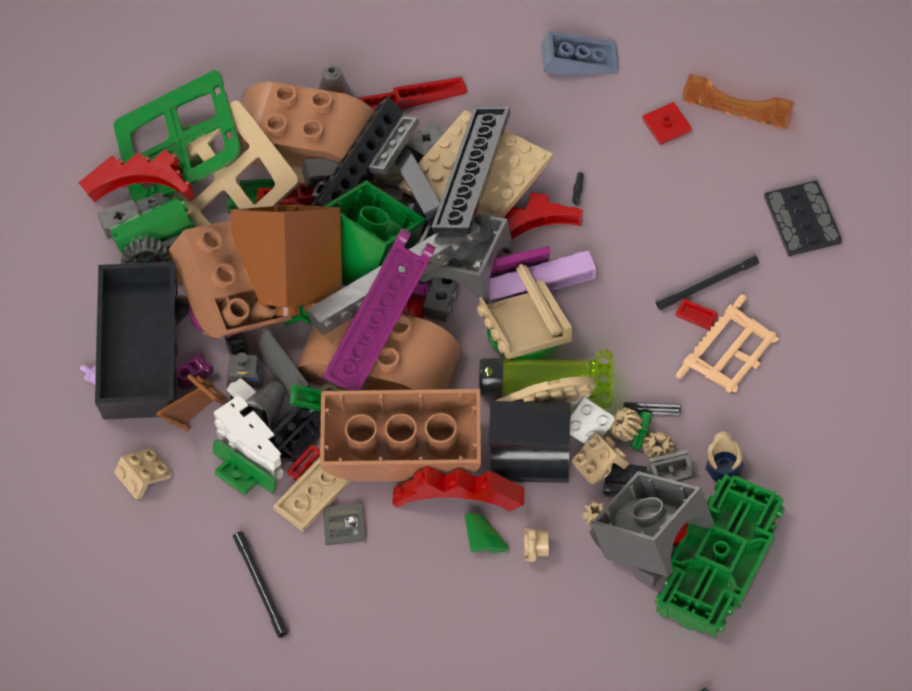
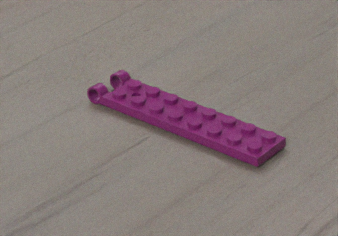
[321,228,436,391]

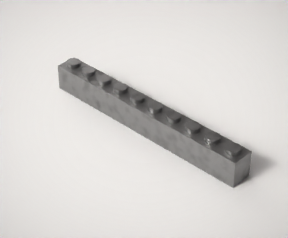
[308,222,482,335]

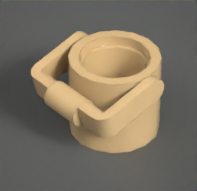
[524,527,549,562]

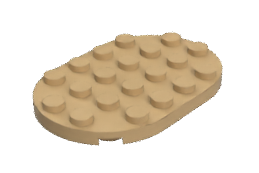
[496,377,596,403]

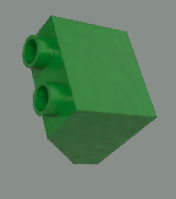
[325,181,426,286]

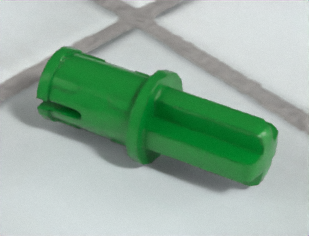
[630,412,653,451]

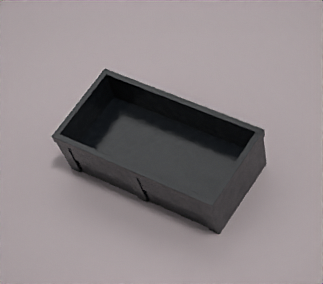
[95,262,178,420]

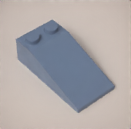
[541,31,618,75]

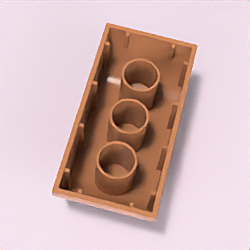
[228,82,374,182]
[296,314,463,391]
[320,389,481,482]

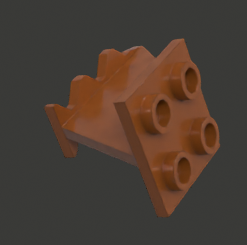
[156,374,228,432]

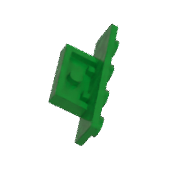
[213,439,276,495]

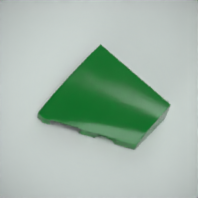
[464,514,509,554]

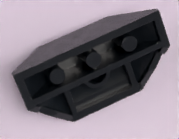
[258,406,321,463]

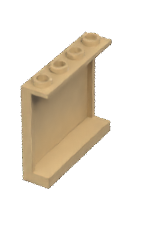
[477,280,572,359]

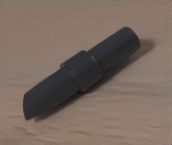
[572,172,584,205]

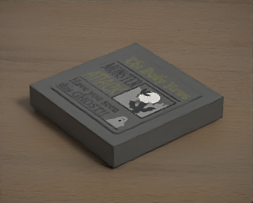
[323,503,365,545]

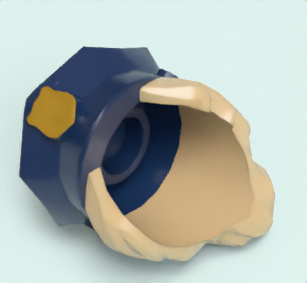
[705,431,744,481]

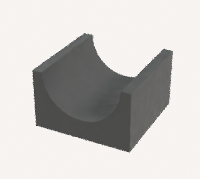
[591,471,714,577]

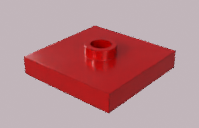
[642,102,692,145]

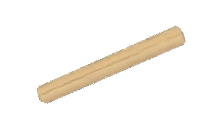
[516,264,561,336]

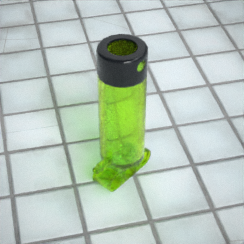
[479,349,613,409]

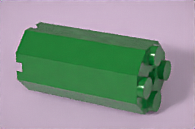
[109,197,196,260]

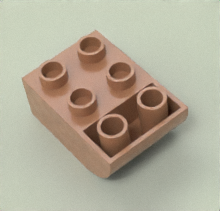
[169,220,292,338]

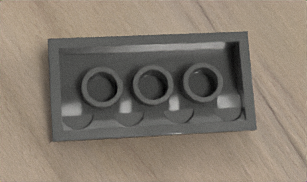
[258,330,309,399]

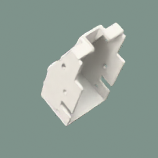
[214,395,284,480]

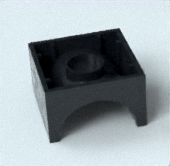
[489,401,571,483]

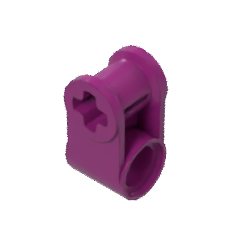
[176,354,214,389]

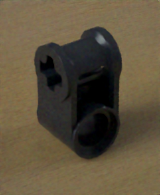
[225,332,250,355]

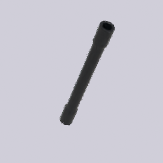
[655,254,759,311]
[233,531,289,638]

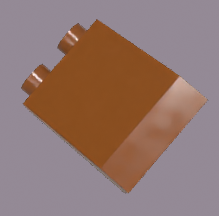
[231,204,342,316]

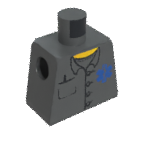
[226,352,265,388]

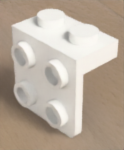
[570,397,615,444]

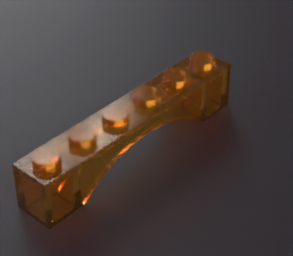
[682,74,794,129]

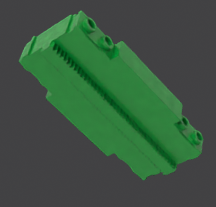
[654,474,785,639]

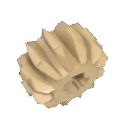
[609,408,642,442]

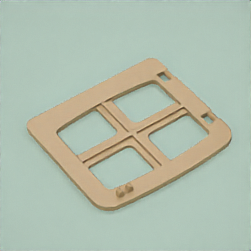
[171,101,300,227]

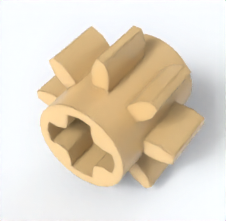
[583,501,603,526]

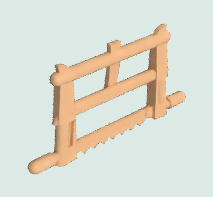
[676,294,779,394]

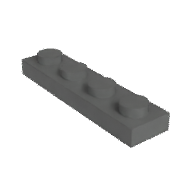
[368,116,419,175]

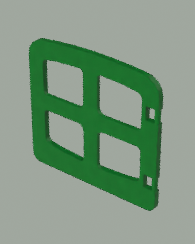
[113,70,241,204]

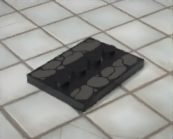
[764,180,842,257]

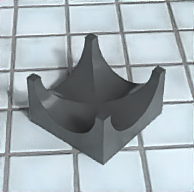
[418,213,514,305]

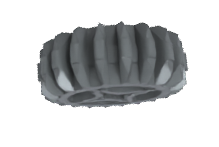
[120,237,172,264]

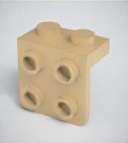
[572,432,630,484]
[114,449,172,500]

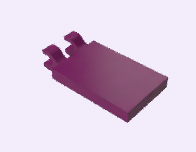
[490,246,551,278]

